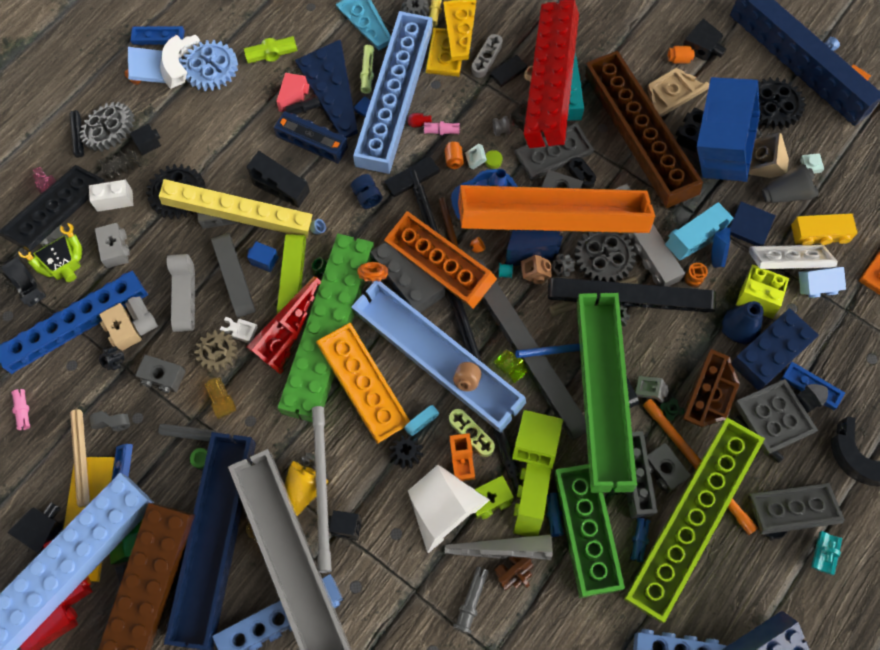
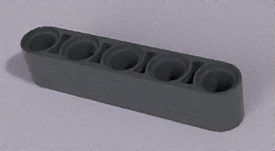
[211,232,256,318]

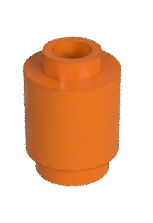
[668,46,694,64]
[444,141,464,169]

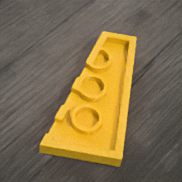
[443,0,477,61]

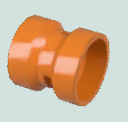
[684,262,708,287]

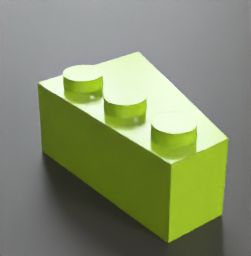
[513,463,551,537]

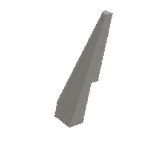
[445,535,552,560]

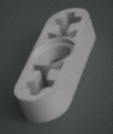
[472,34,502,78]

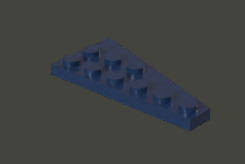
[295,39,358,138]

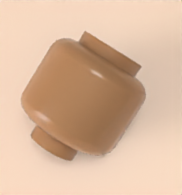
[453,362,482,391]

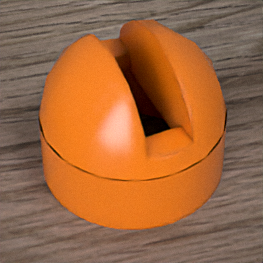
[470,237,486,253]

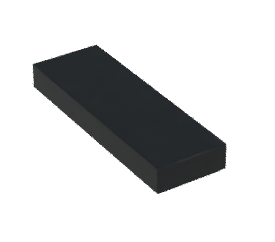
[384,157,440,197]

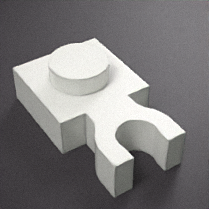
[220,317,258,343]

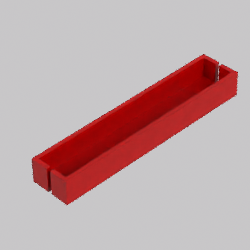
[524,0,579,148]

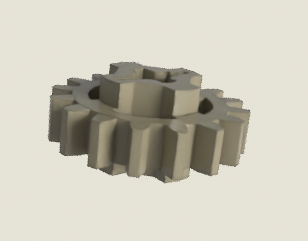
[195,330,239,373]

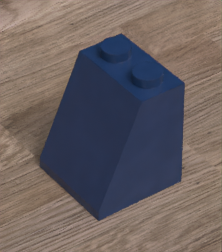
[505,230,563,266]

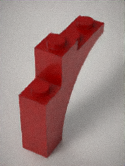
[20,540,92,650]

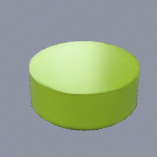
[485,150,503,169]

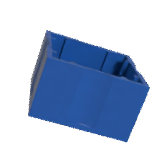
[697,77,760,182]

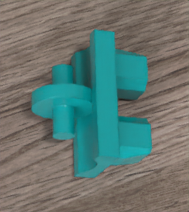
[811,531,843,575]

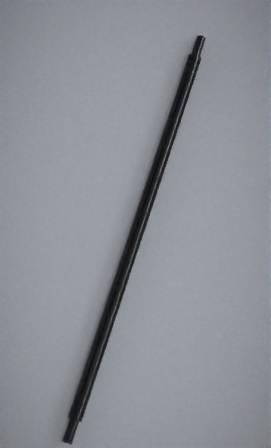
[410,170,521,499]

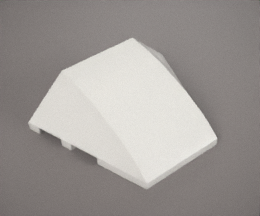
[408,465,490,553]

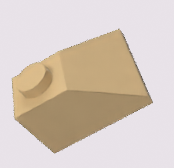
[749,132,789,178]

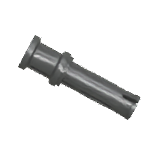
[452,567,489,634]

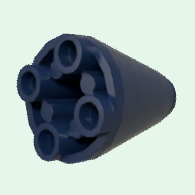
[722,301,763,345]

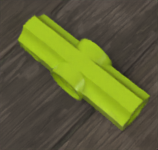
[244,36,297,63]

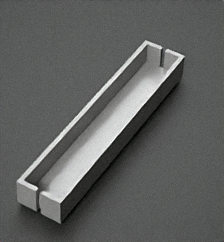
[228,449,351,650]

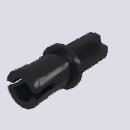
[285,96,321,115]

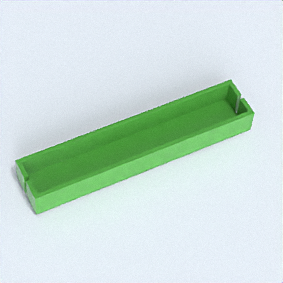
[278,234,375,422]
[577,293,637,493]

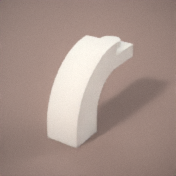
[160,35,200,89]

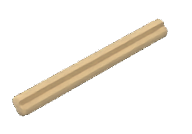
[70,409,90,507]

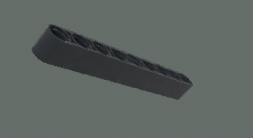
[548,278,716,313]

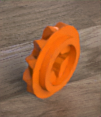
[357,262,388,282]

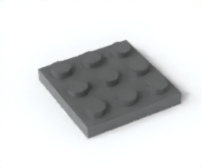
[734,379,818,456]

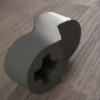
[89,411,130,432]

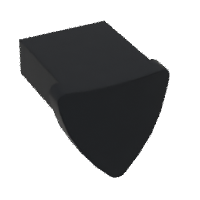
[796,384,828,413]

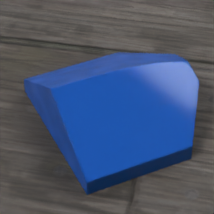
[711,227,730,268]

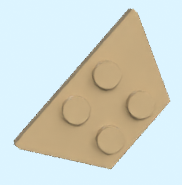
[647,68,709,117]

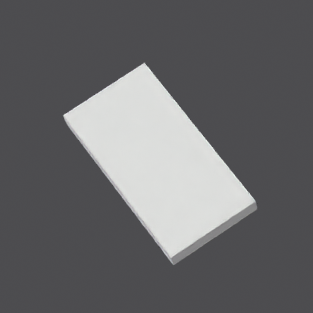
[749,245,838,269]

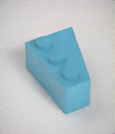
[665,202,734,260]

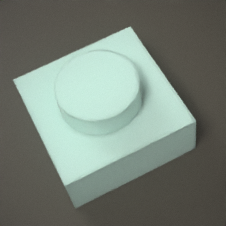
[465,144,487,169]
[800,153,824,173]

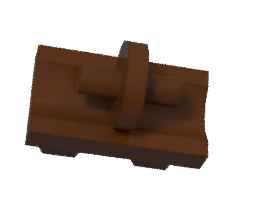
[495,557,534,591]

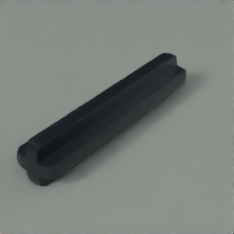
[69,110,84,158]

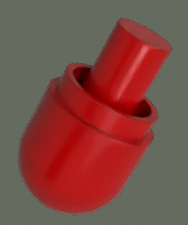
[407,113,432,128]

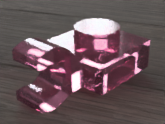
[33,167,56,194]

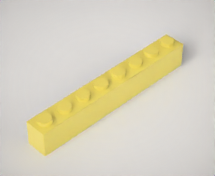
[159,179,312,238]

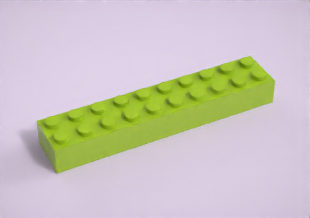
[623,418,765,623]

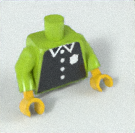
[18,223,83,282]

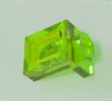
[493,349,527,383]

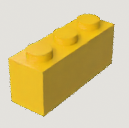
[791,213,857,245]

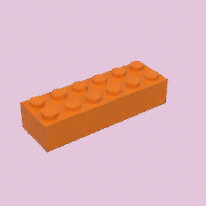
[384,211,497,309]

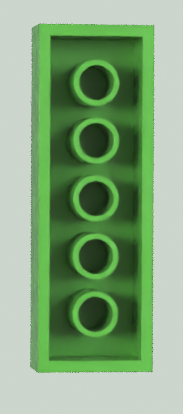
[553,464,625,599]

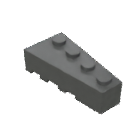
[370,242,445,313]

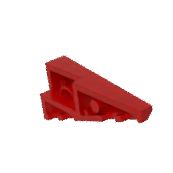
[246,276,321,375]

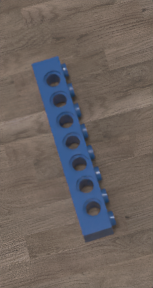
[0,270,148,374]

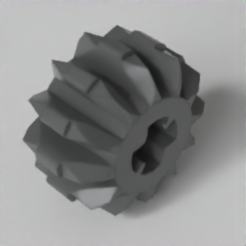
[401,0,429,16]

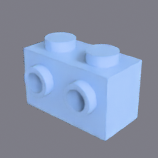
[798,267,846,298]

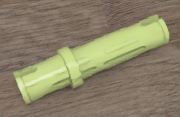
[360,45,374,94]

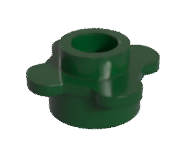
[312,257,329,276]
[660,398,684,421]

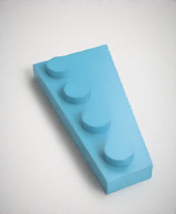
[336,0,391,50]

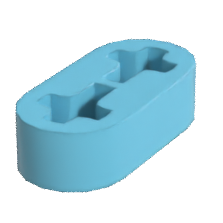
[404,405,439,436]

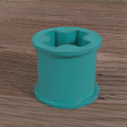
[499,263,513,279]

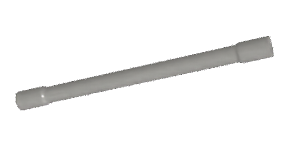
[312,406,331,573]

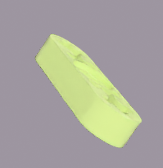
[449,409,495,457]

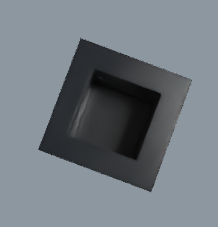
[130,124,161,156]

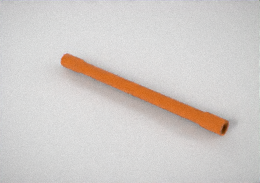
[642,399,758,535]

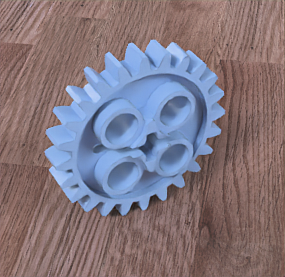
[182,40,238,91]

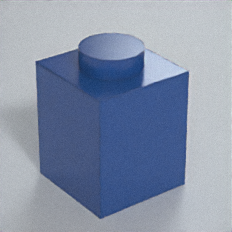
[247,242,279,273]

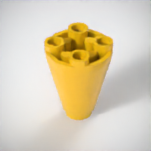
[284,461,328,516]

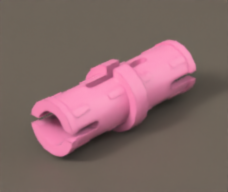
[424,121,460,136]
[11,389,30,430]

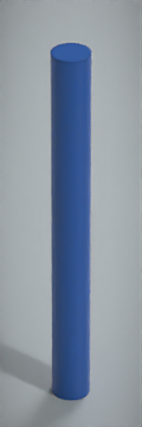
[515,343,580,358]

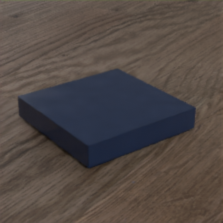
[729,201,776,246]

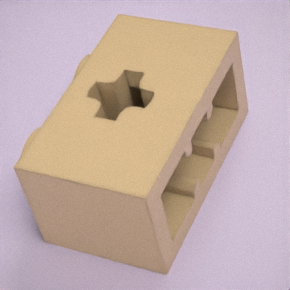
[99,303,142,351]

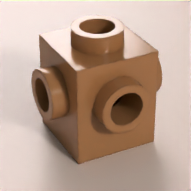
[521,255,552,284]

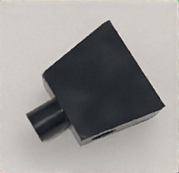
[683,18,727,60]
[8,502,63,554]

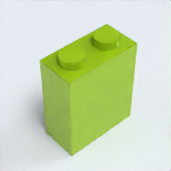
[512,410,563,469]

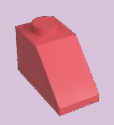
[276,73,309,112]

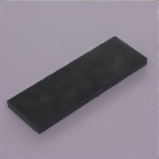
[0,165,105,252]

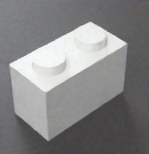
[89,180,133,212]

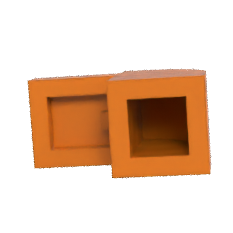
[450,433,475,481]

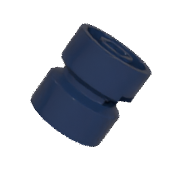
[350,174,383,209]

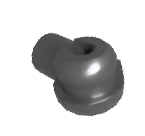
[301,453,315,468]

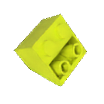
[736,264,789,319]

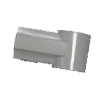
[125,296,158,336]

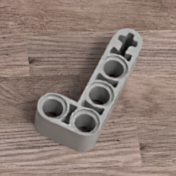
[167,254,195,332]

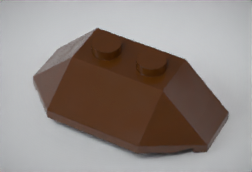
[683,349,740,428]

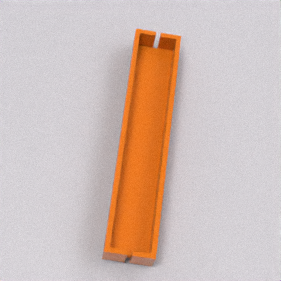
[458,185,655,233]

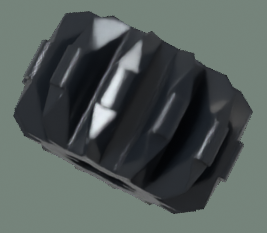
[389,434,423,469]

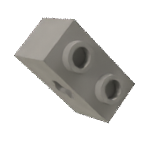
[95,223,130,268]

